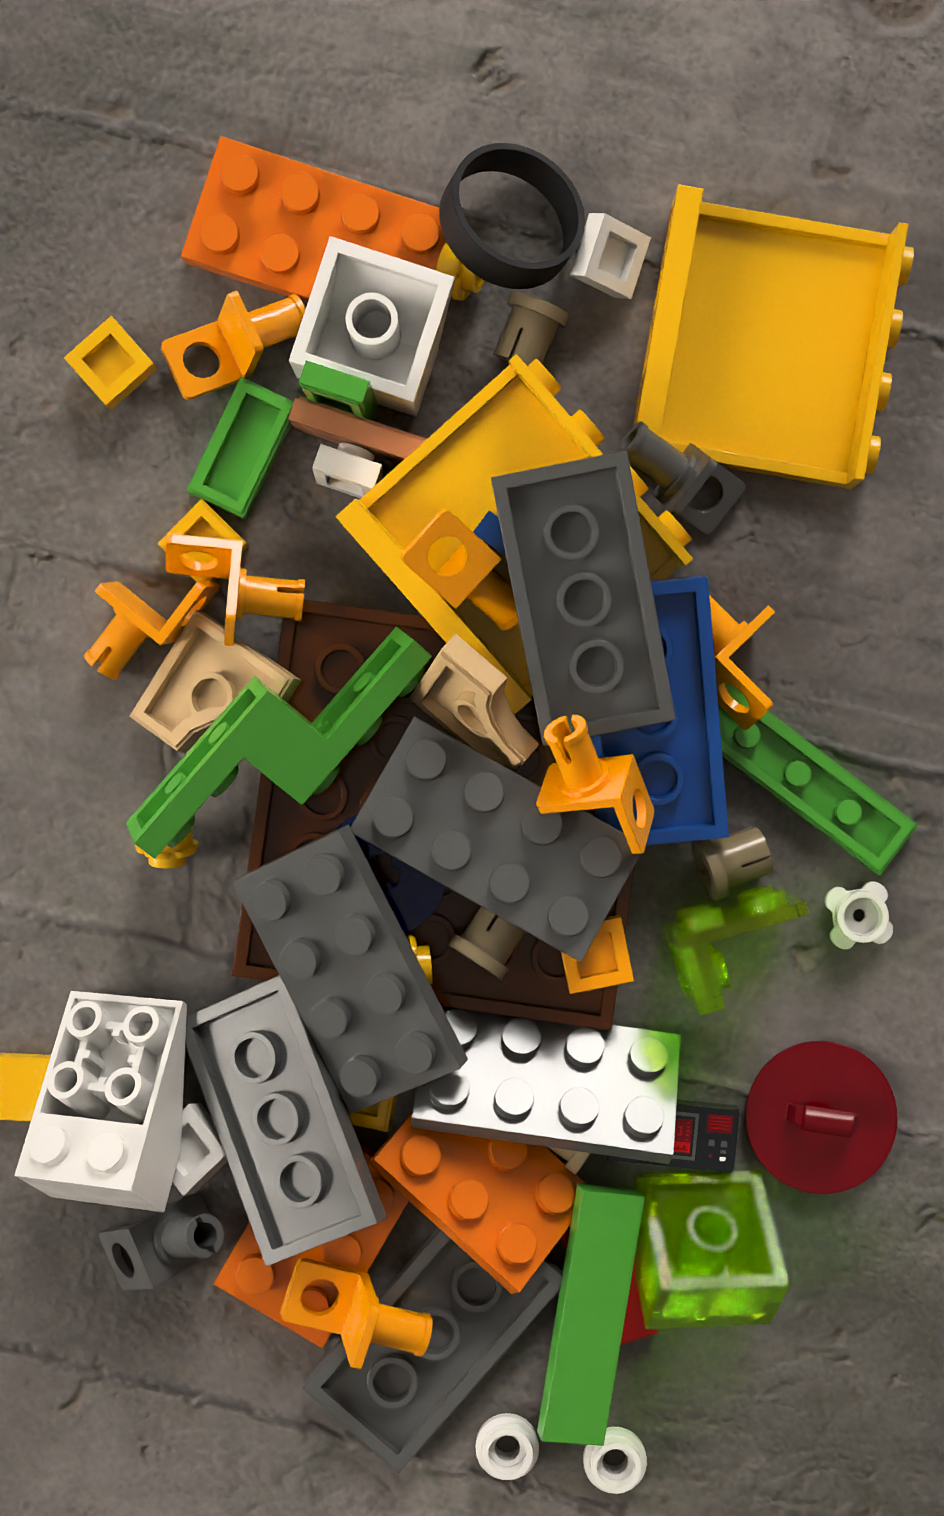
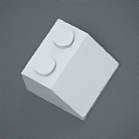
[289,236,455,417]

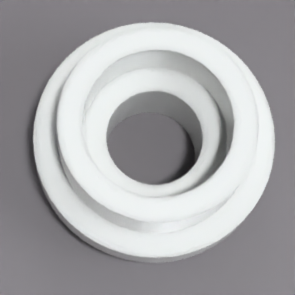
[476,1413,539,1480]
[583,1427,647,1494]

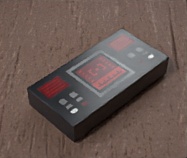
[606,1099,740,1173]

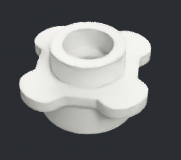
[824,881,893,949]

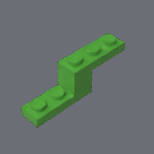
[126,626,432,859]

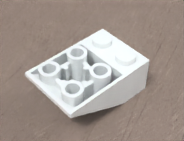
[14,991,187,1212]

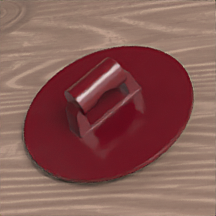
[745,1041,898,1194]

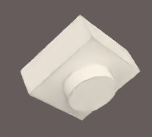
[569,213,651,299]
[312,443,383,499]
[172,1103,228,1196]

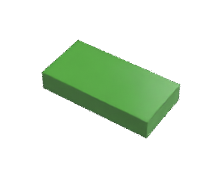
[299,360,378,421]
[186,377,294,521]

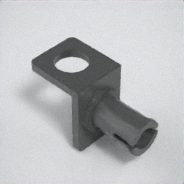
[617,421,746,534]
[99,1192,224,1290]

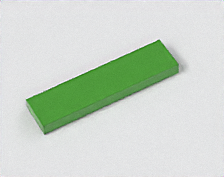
[718,683,918,875]
[537,1183,645,1446]

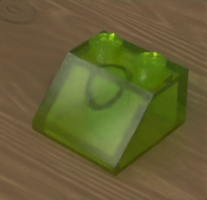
[635,1170,790,1329]

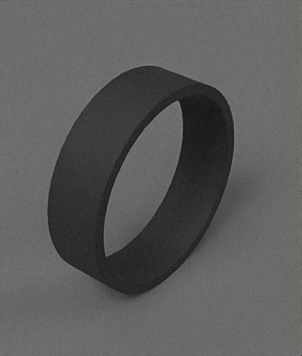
[439,143,585,289]

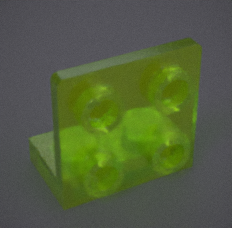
[663,885,809,1016]

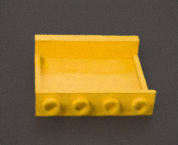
[633,184,914,489]
[335,354,693,715]

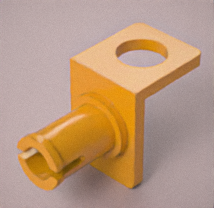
[161,291,306,401]
[401,509,519,631]
[166,534,305,647]
[83,579,220,680]
[709,595,775,730]
[536,715,654,854]
[280,1258,433,1369]

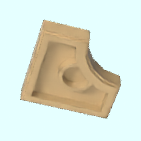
[129,610,302,752]
[410,633,539,772]

